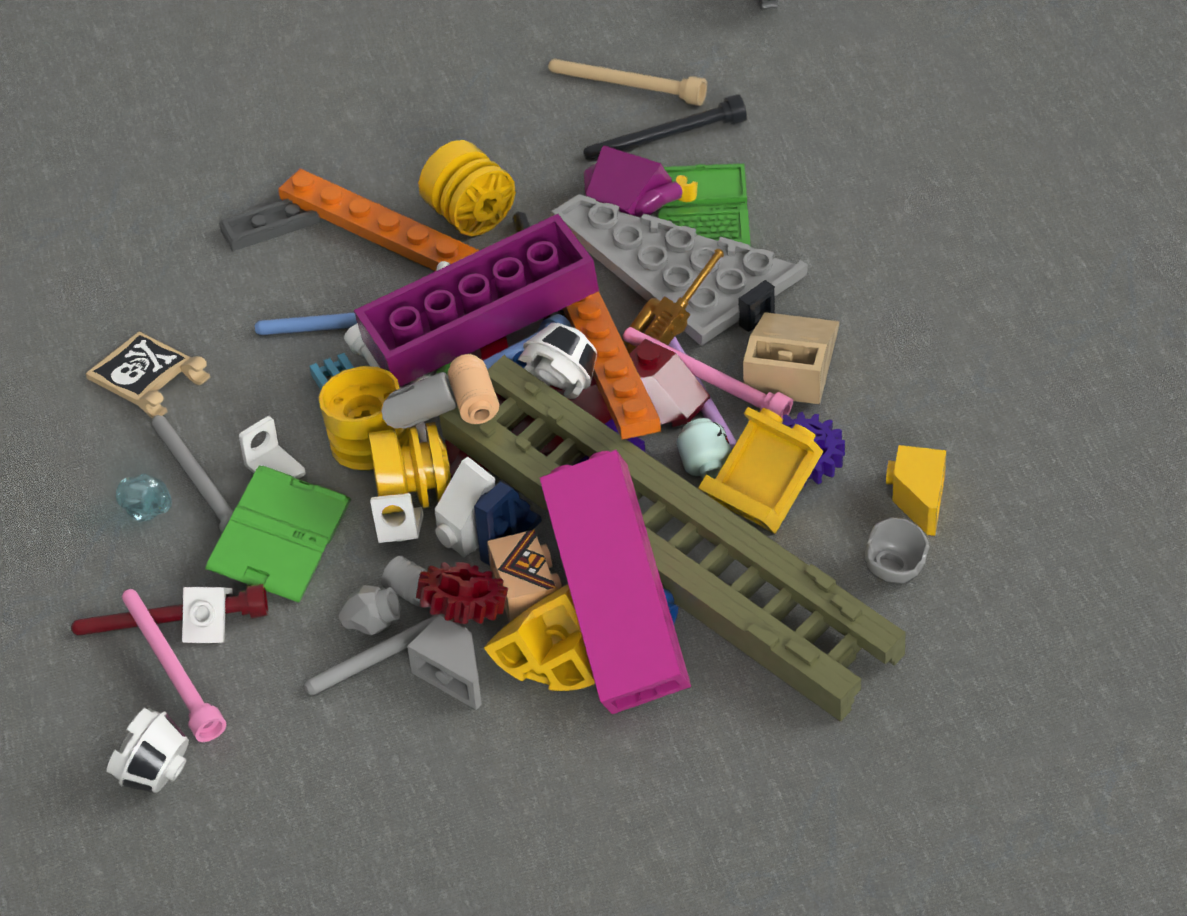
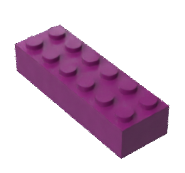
[354,214,599,387]

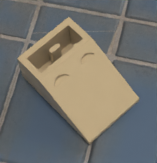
[743,312,839,404]

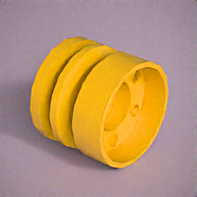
[418,140,516,237]
[318,366,409,470]
[368,422,451,515]

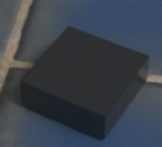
[738,280,775,332]

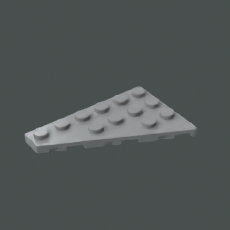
[551,194,808,346]

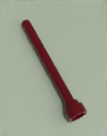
[71,584,269,636]

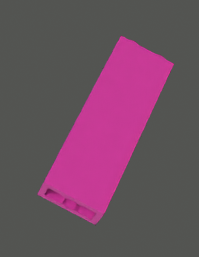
[539,450,691,714]

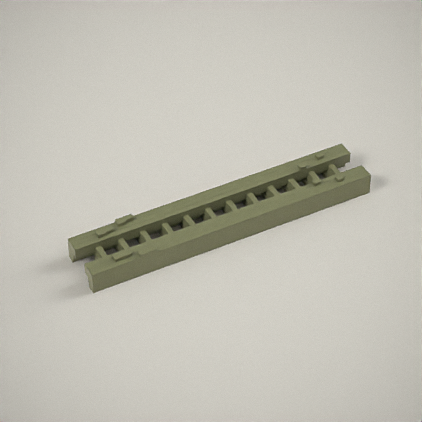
[439,355,906,722]

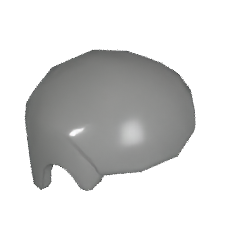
[864,517,929,584]

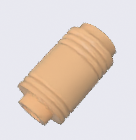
[447,354,499,424]

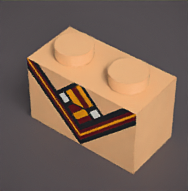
[487,530,562,622]

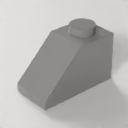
[407,615,482,710]

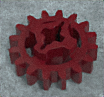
[416,562,508,624]

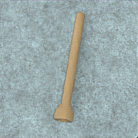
[548,59,707,106]

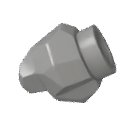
[338,585,401,635]

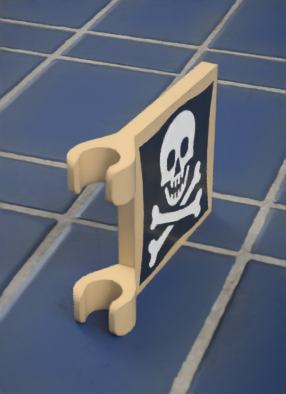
[85,332,210,419]

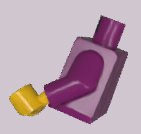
[583,145,697,218]

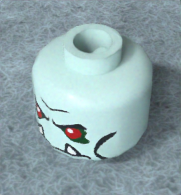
[676,418,732,479]

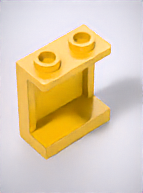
[698,407,823,534]

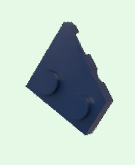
[474,481,542,566]

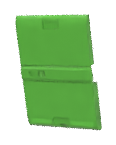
[658,163,751,247]
[205,465,351,603]

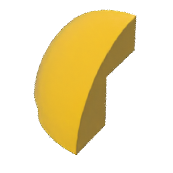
[484,584,595,691]

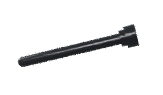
[583,94,747,160]

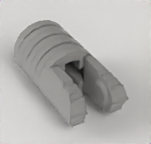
[381,556,431,608]

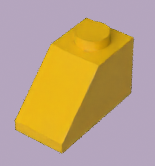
[886,445,946,536]

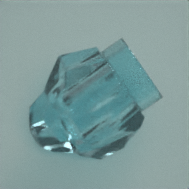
[116,473,172,522]

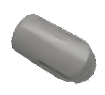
[381,372,458,429]

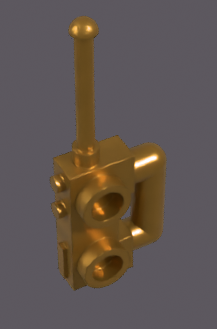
[622,249,724,354]

